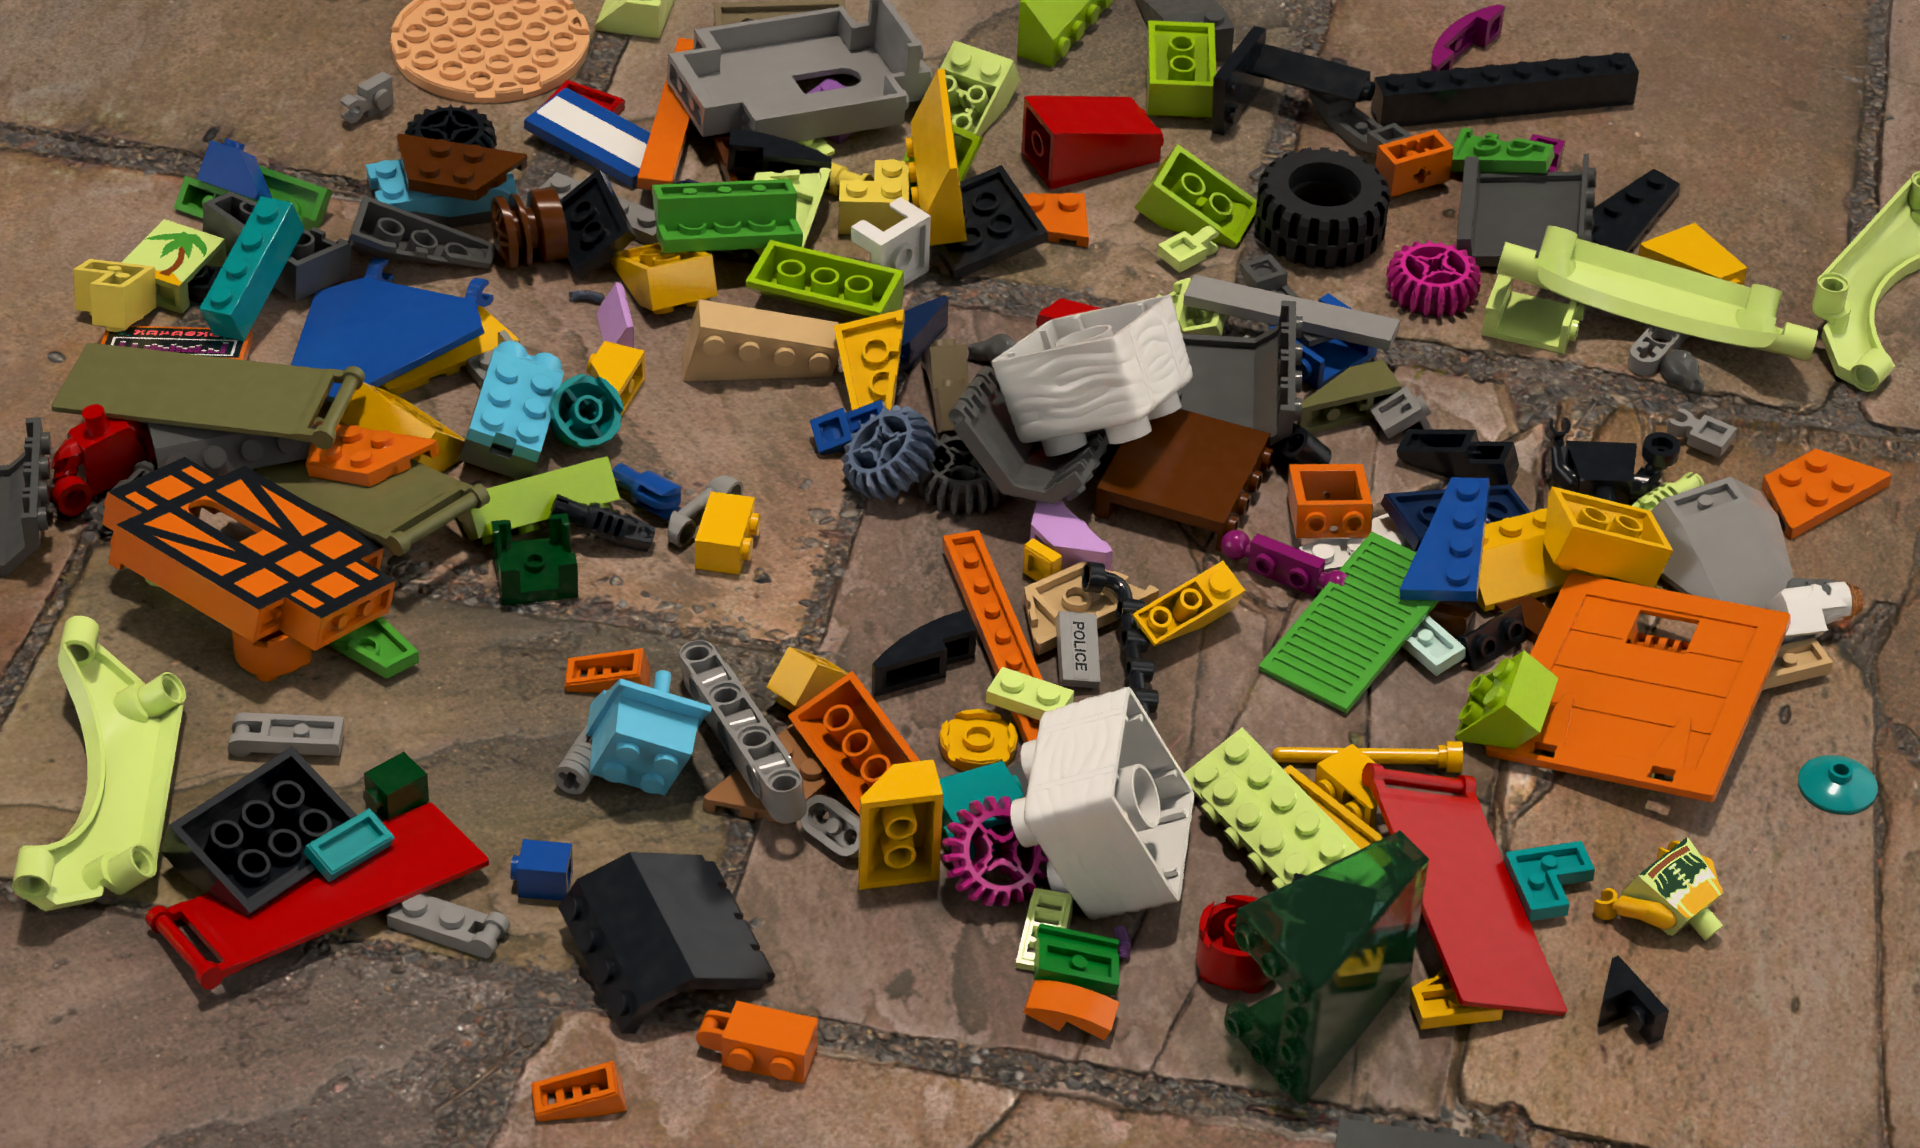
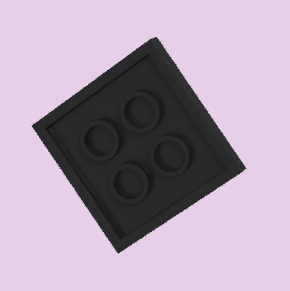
[911,165,1049,280]

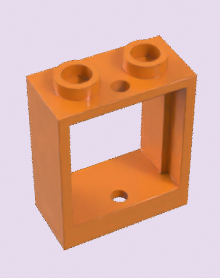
[1287,464,1373,538]

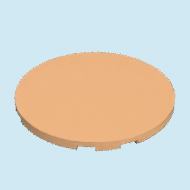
[390,0,590,103]

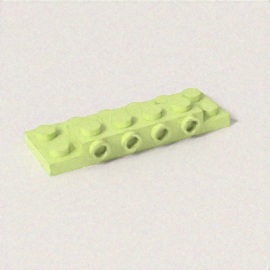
[1184,727,1390,901]

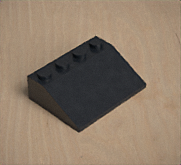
[160,747,357,917]

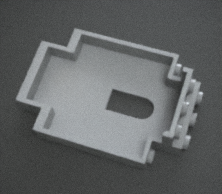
[667,0,933,142]

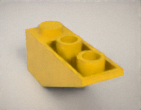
[1132,561,1246,646]

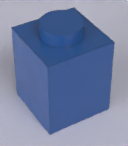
[510,839,573,901]

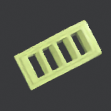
[1016,888,1073,971]

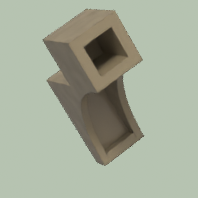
[921,339,969,434]

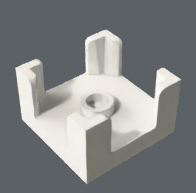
[851,197,931,287]

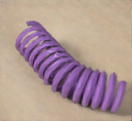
[1114,925,1131,961]

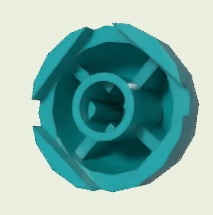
[549,374,623,449]

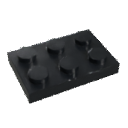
[560,169,637,280]

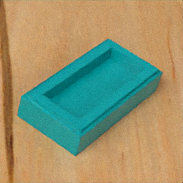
[303,808,395,882]

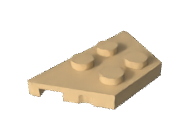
[1023,561,1159,656]

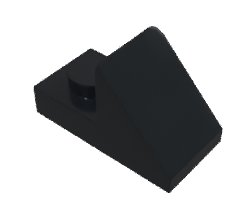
[1597,955,1669,1045]

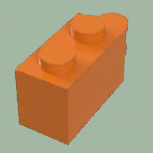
[696,1000,818,1084]

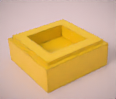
[1023,538,1062,581]

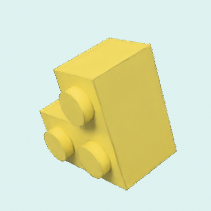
[838,159,909,235]
[73,259,157,332]

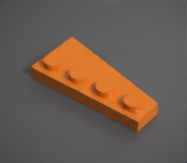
[1022,193,1089,247]

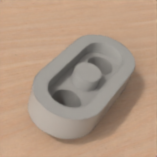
[801,795,860,859]

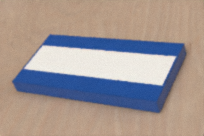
[524,87,650,187]

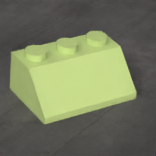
[595,0,674,39]

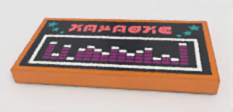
[101,326,253,360]

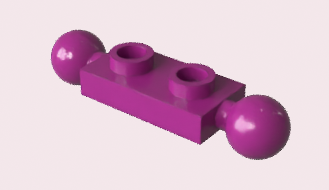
[1221,530,1348,596]

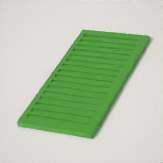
[1258,532,1439,714]

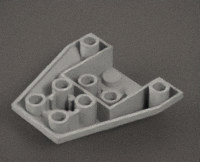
[1651,477,1794,609]

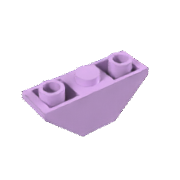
[1030,500,1113,571]

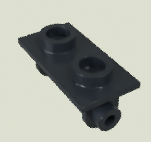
[1455,604,1527,671]

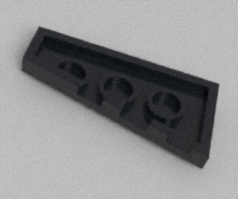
[1590,169,1680,253]

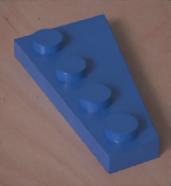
[1399,477,1490,602]

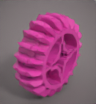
[1386,240,1481,318]
[941,796,1049,907]

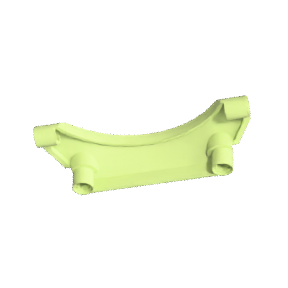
[1811,171,1920,392]
[1496,226,1818,361]
[12,615,186,911]

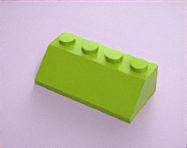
[1017,0,1113,67]
[746,240,904,319]
[457,456,620,545]

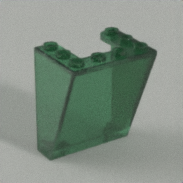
[1224,830,1429,1106]

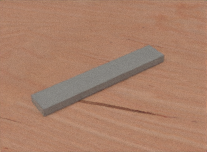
[1183,275,1400,351]

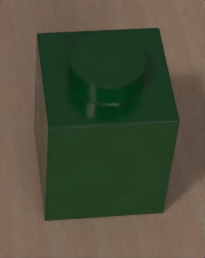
[363,752,429,820]

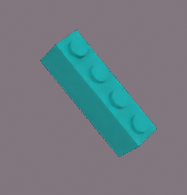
[199,196,305,341]

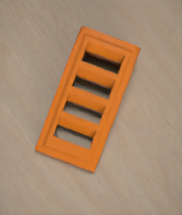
[564,648,651,694]
[531,1060,627,1122]

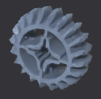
[841,404,938,501]

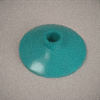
[1798,755,1878,814]

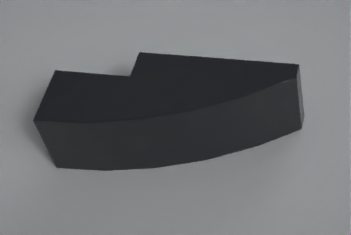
[727,128,832,190]
[1396,429,1519,486]
[871,610,977,697]

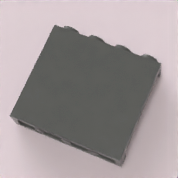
[1457,154,1596,267]

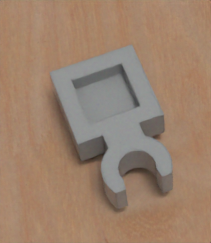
[340,71,394,124]
[1666,408,1737,458]

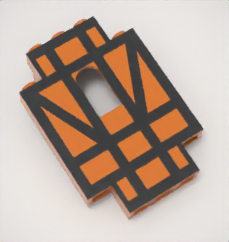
[102,457,396,651]

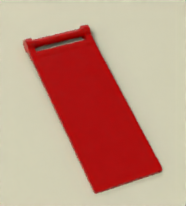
[1362,763,1567,1016]
[145,802,489,990]

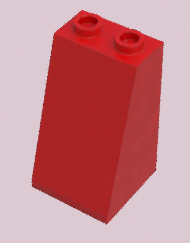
[1021,95,1164,190]

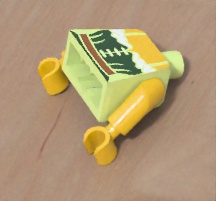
[1593,837,1724,941]

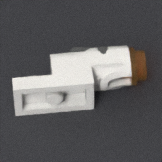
[1766,578,1863,645]

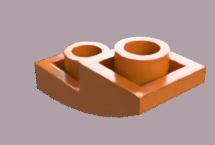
[1022,979,1120,1041]

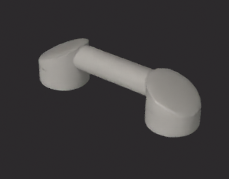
[668,475,744,547]

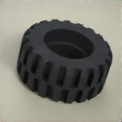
[1255,147,1390,269]

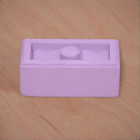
[596,282,634,348]

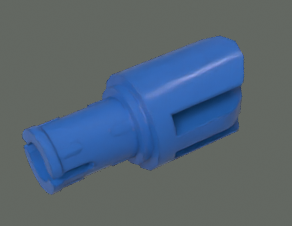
[612,463,682,521]

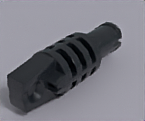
[549,494,655,552]

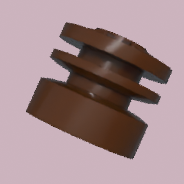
[491,186,569,270]

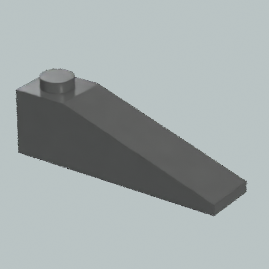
[347,196,496,269]

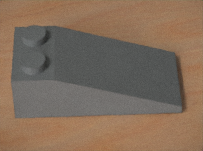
[1135,0,1234,62]

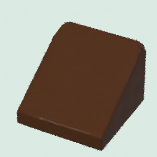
[1429,602,1474,638]

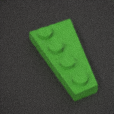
[328,616,419,679]

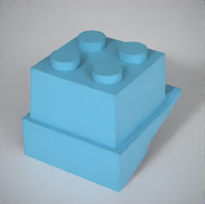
[586,670,712,796]

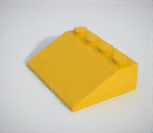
[905,68,967,246]

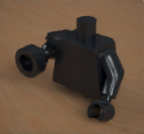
[1545,417,1681,505]

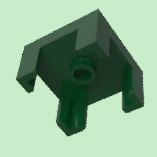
[491,513,579,606]

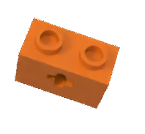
[1375,129,1454,197]

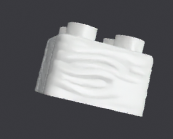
[991,295,1193,456]
[1010,687,1194,920]

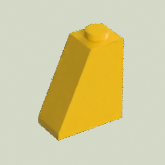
[1638,222,1747,285]

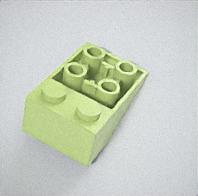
[940,41,1020,137]

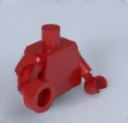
[51,404,157,516]

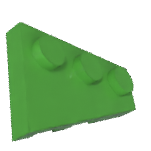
[1451,127,1555,174]

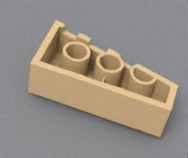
[682,299,840,382]

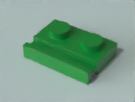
[1034,923,1120,996]

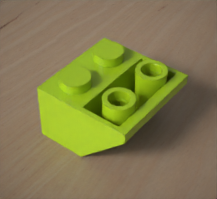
[1454,650,1559,749]

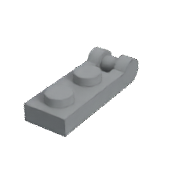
[227,712,345,757]
[387,893,510,958]

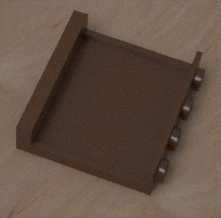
[1094,409,1274,551]

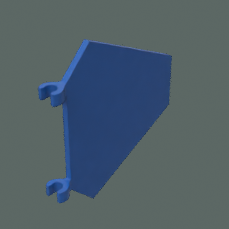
[291,257,494,403]

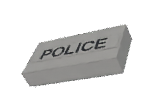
[1056,611,1101,688]

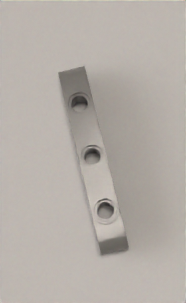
[679,640,807,823]

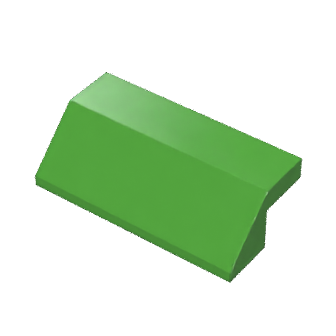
[174,166,333,231]
[652,179,803,253]

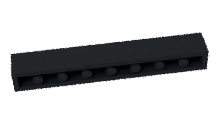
[1371,52,1639,127]

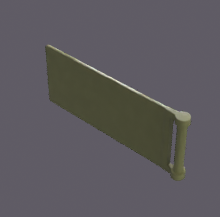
[51,343,365,449]
[251,416,490,557]

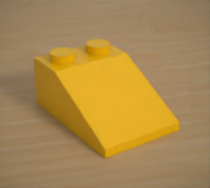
[609,242,718,314]

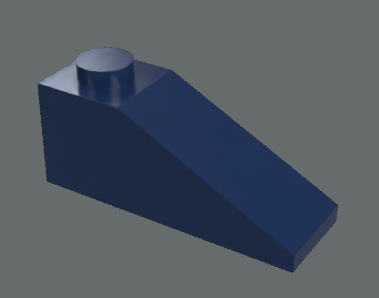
[898,295,949,374]

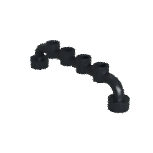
[1082,562,1159,718]

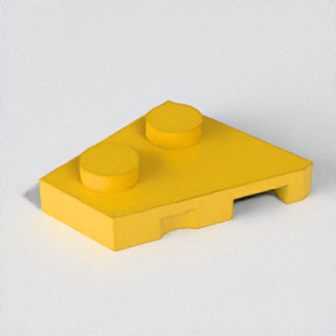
[1410,968,1503,1030]

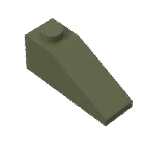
[1297,360,1401,433]

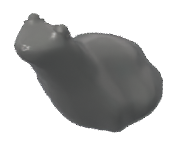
[967,334,1016,364]
[1660,350,1704,393]

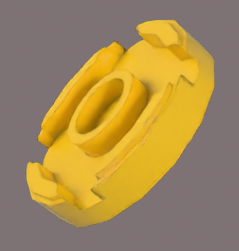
[939,709,1018,772]

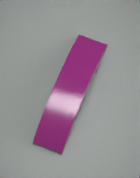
[1430,4,1505,71]

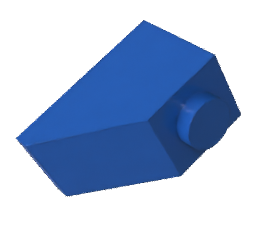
[197,138,273,201]

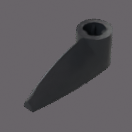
[1272,423,1332,464]

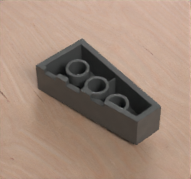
[203,191,351,302]

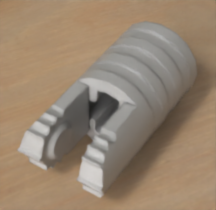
[553,725,595,795]

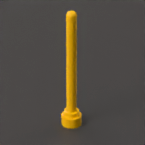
[1272,741,1463,773]

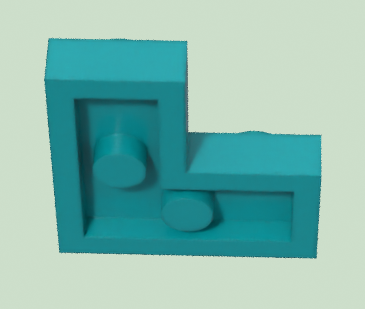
[1504,841,1595,921]

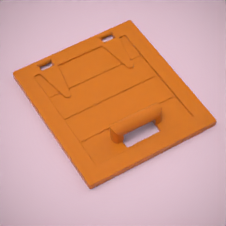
[1485,573,1791,802]

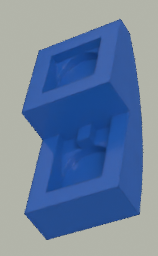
[810,399,887,455]

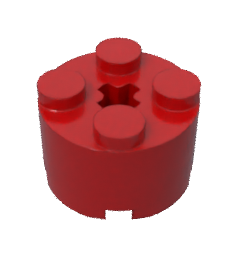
[1196,895,1283,994]

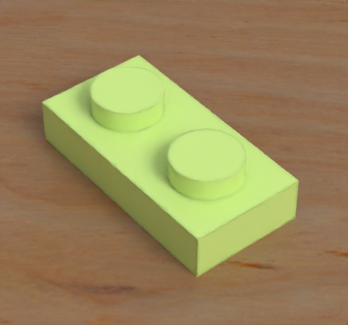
[986,667,1074,720]

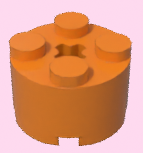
[231,630,312,682]

